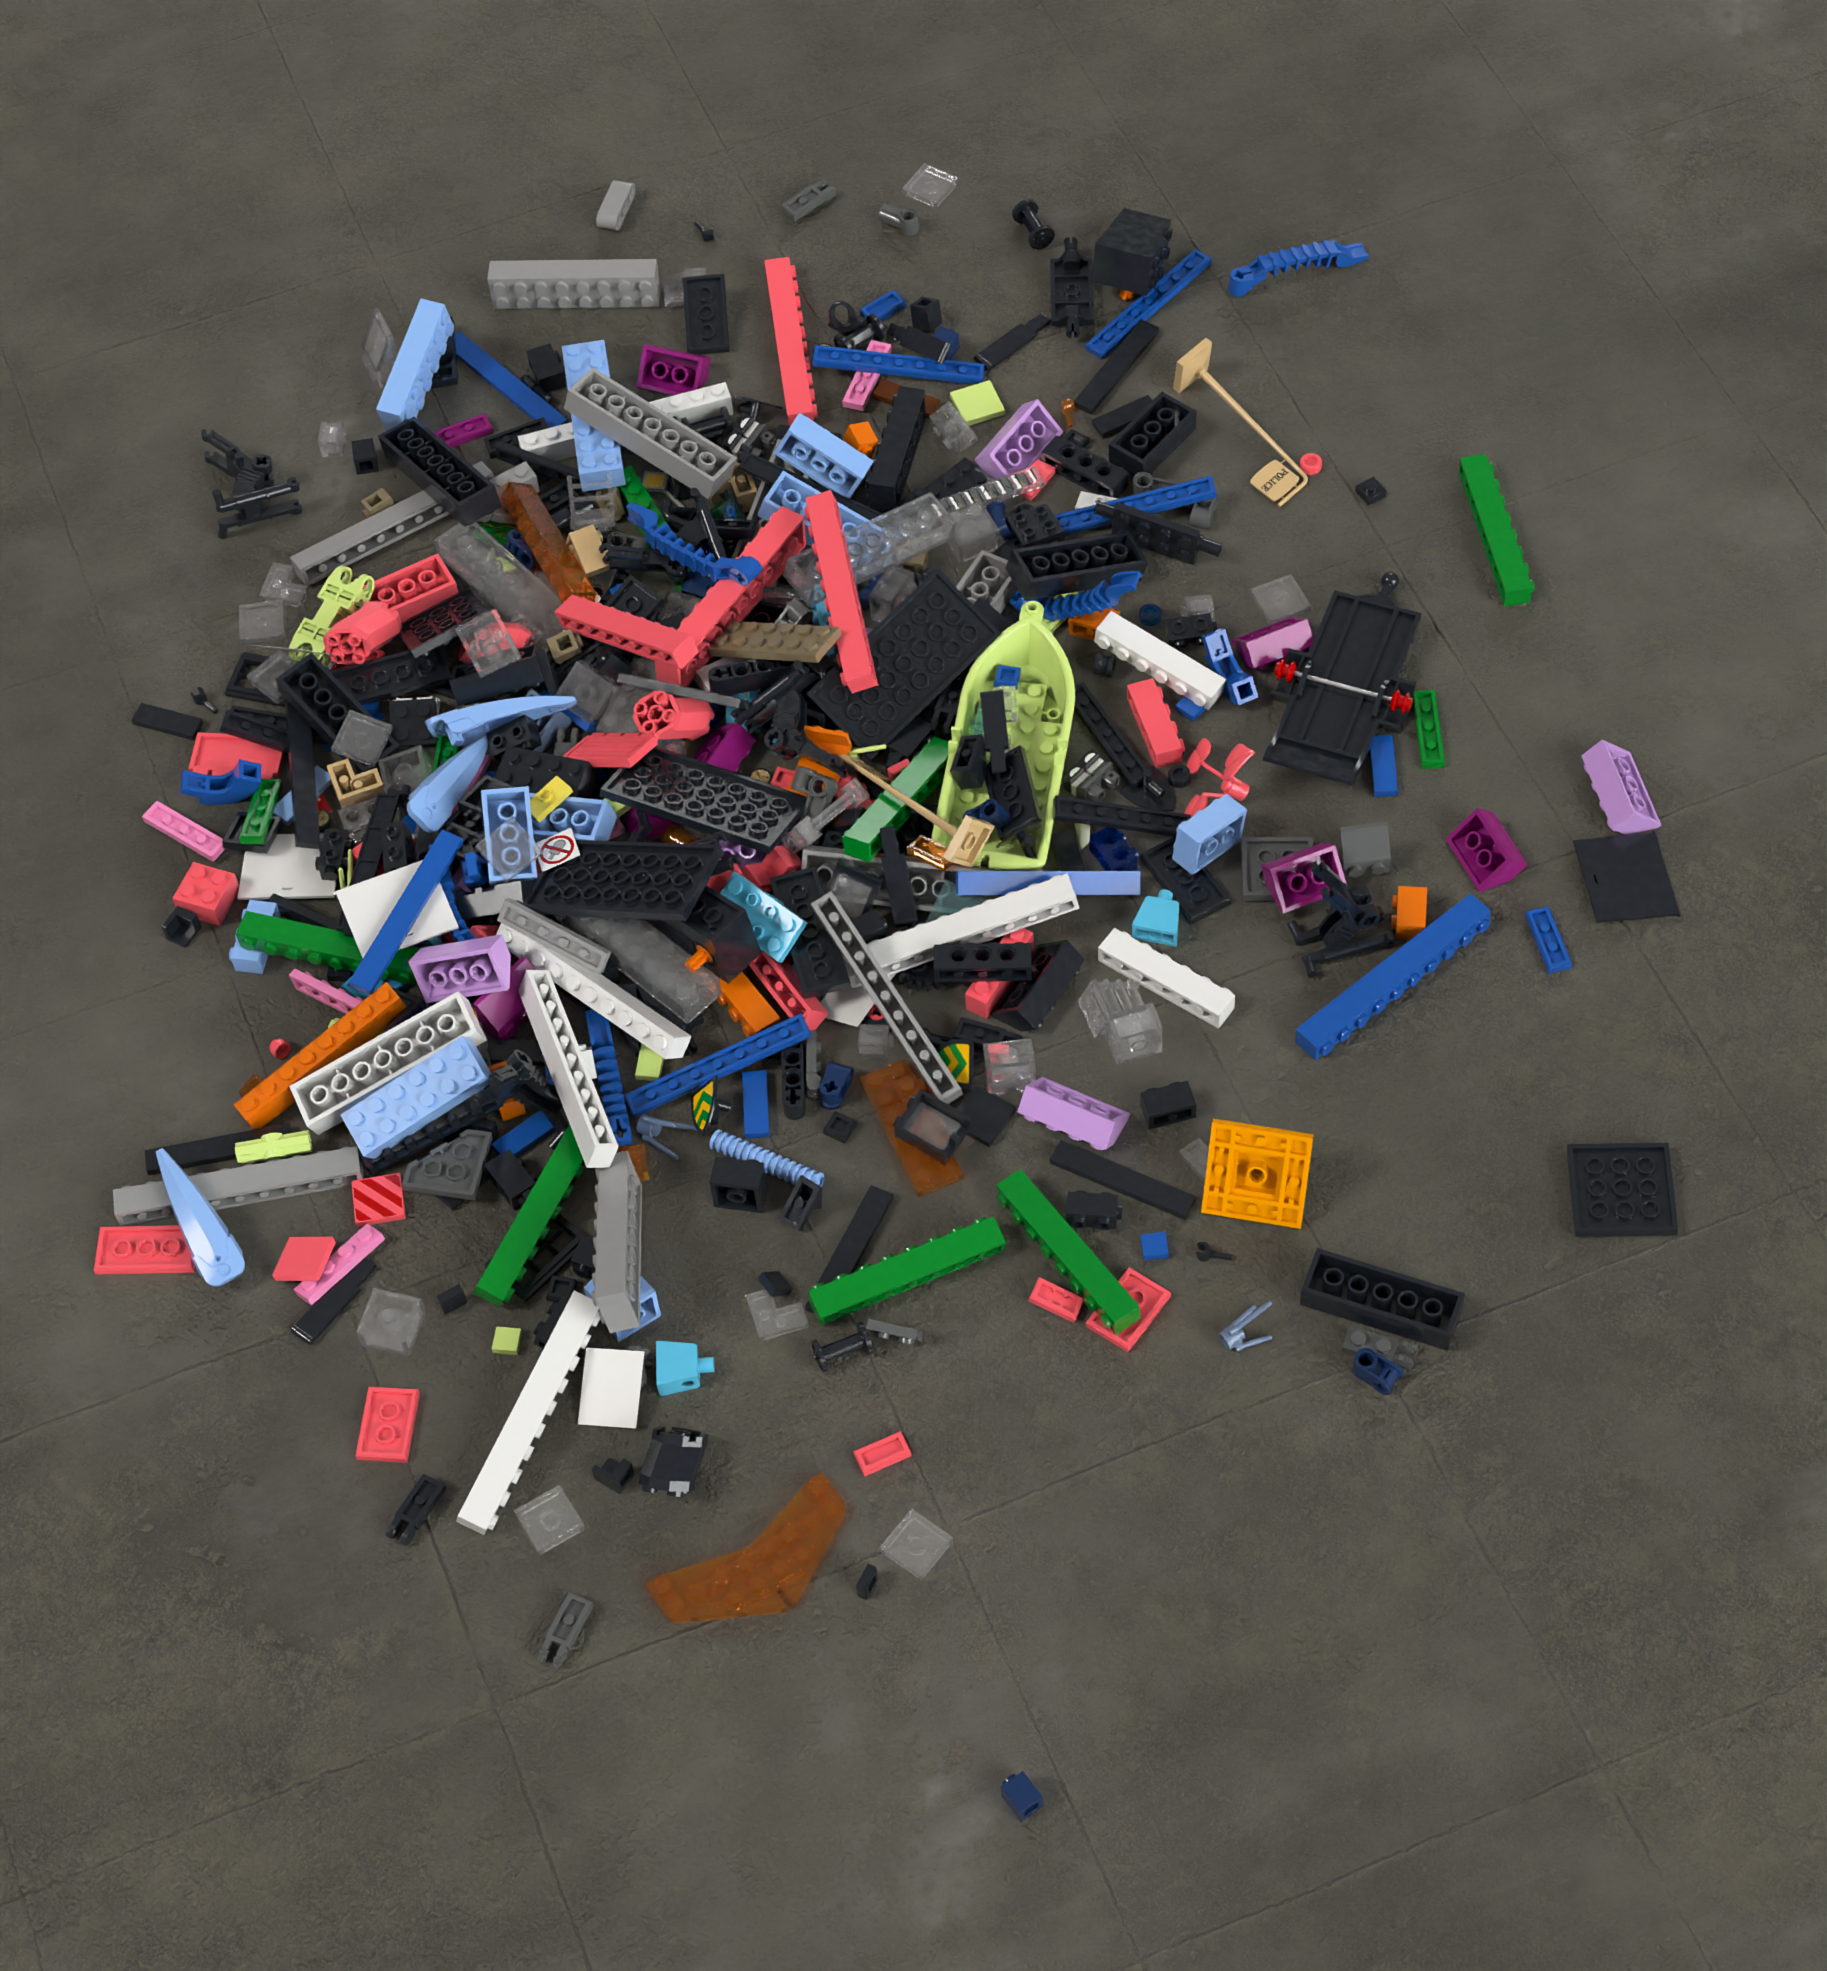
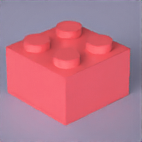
[172,862,239,926]

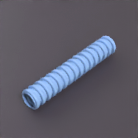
[709,1129,824,1187]

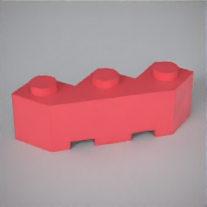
[741,845,802,892]

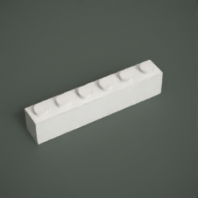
[1094,611,1226,710]
[1098,928,1235,1029]

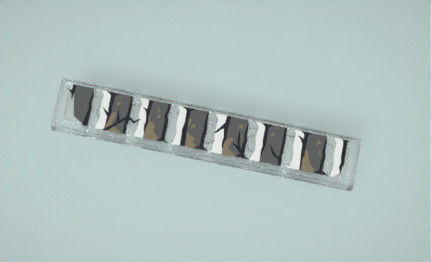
[916,466,1045,529]

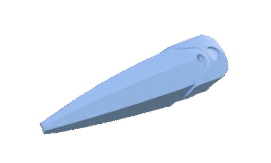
[425,696,577,747]
[407,735,489,833]
[156,1148,245,1287]

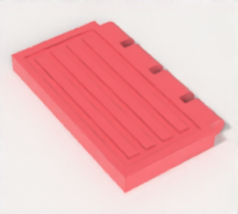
[188,732,285,779]
[563,733,659,768]

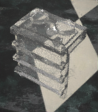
[567,472,617,532]
[1078,979,1156,1039]

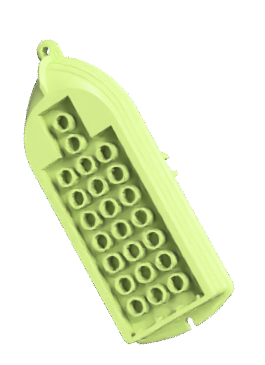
[929,601,1075,871]

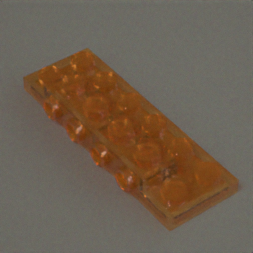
[860,1059,964,1197]

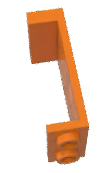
[781,725,852,797]

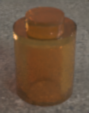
[662,825,698,844]

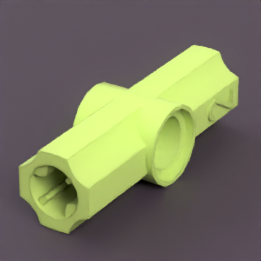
[235,1130,312,1165]

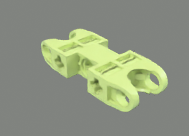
[289,565,375,667]

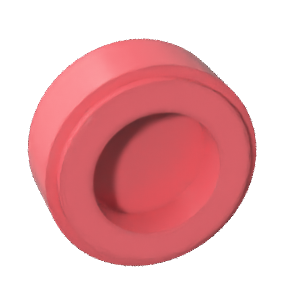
[1300,453,1322,475]

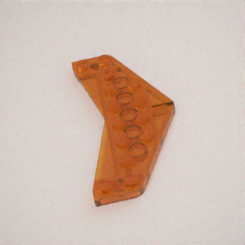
[645,1472,846,1624]

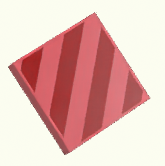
[351,1173,406,1227]

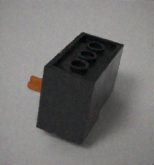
[1091,208,1173,300]
[654,886,762,984]

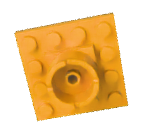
[1201,1118,1314,1229]

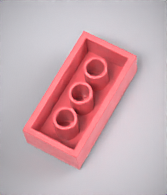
[362,553,458,623]

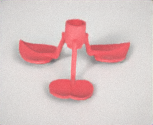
[1184,738,1255,818]

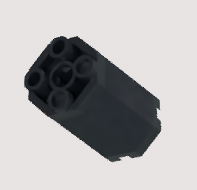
[639,1426,708,1497]

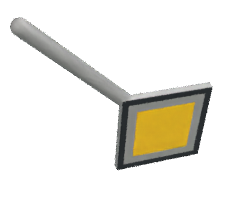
[641,470,685,507]

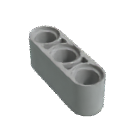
[596,180,635,231]

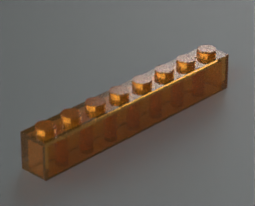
[501,482,597,604]

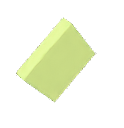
[950,380,1005,427]

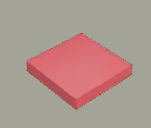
[272,1237,336,1281]

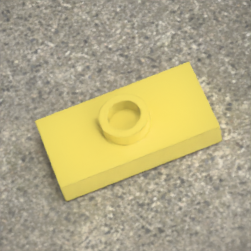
[530,776,573,823]

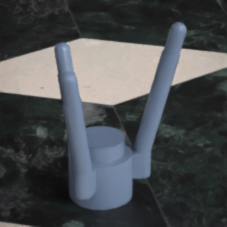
[637,1114,697,1160]
[1218,1301,1273,1352]

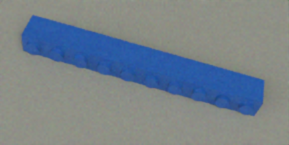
[1295,893,1491,1060]

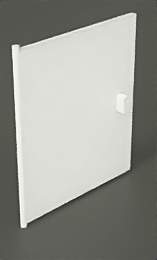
[237,833,337,900]
[333,860,459,958]

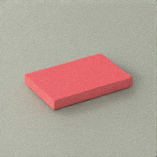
[1086,1267,1171,1352]
[355,1387,420,1463]

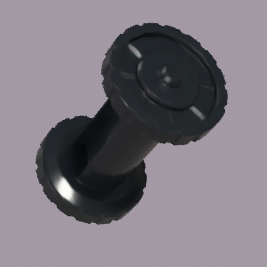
[1012,199,1055,250]
[833,314,886,349]
[681,406,733,435]
[811,1321,874,1373]

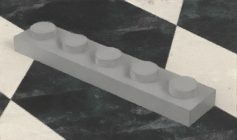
[497,898,611,974]

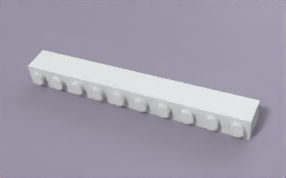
[518,382,733,461]
[842,874,1079,988]
[496,923,692,1059]
[518,970,618,1168]
[456,1290,600,1535]

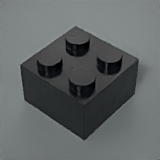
[709,1156,769,1213]

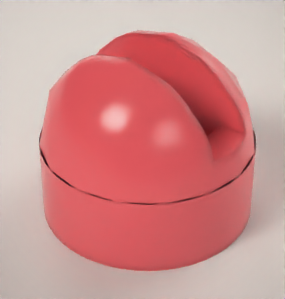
[269,1038,291,1059]

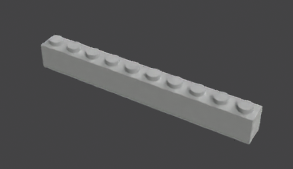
[290,461,494,586]
[811,891,963,1104]
[113,1146,364,1226]

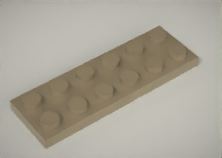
[708,621,842,663]

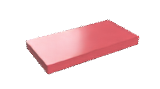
[94,1225,195,1275]

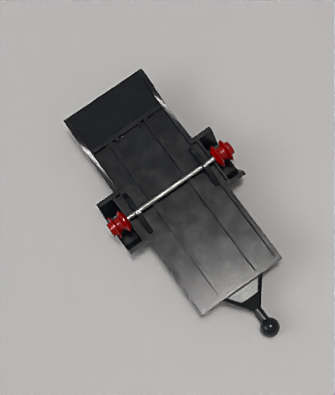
[1262,572,1422,785]

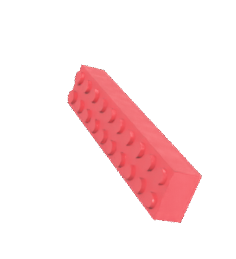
[655,506,806,687]

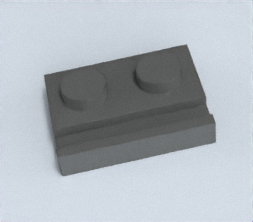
[866,1319,923,1345]

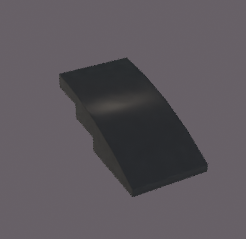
[431,775,514,863]

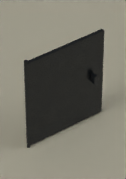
[1573,831,1681,923]

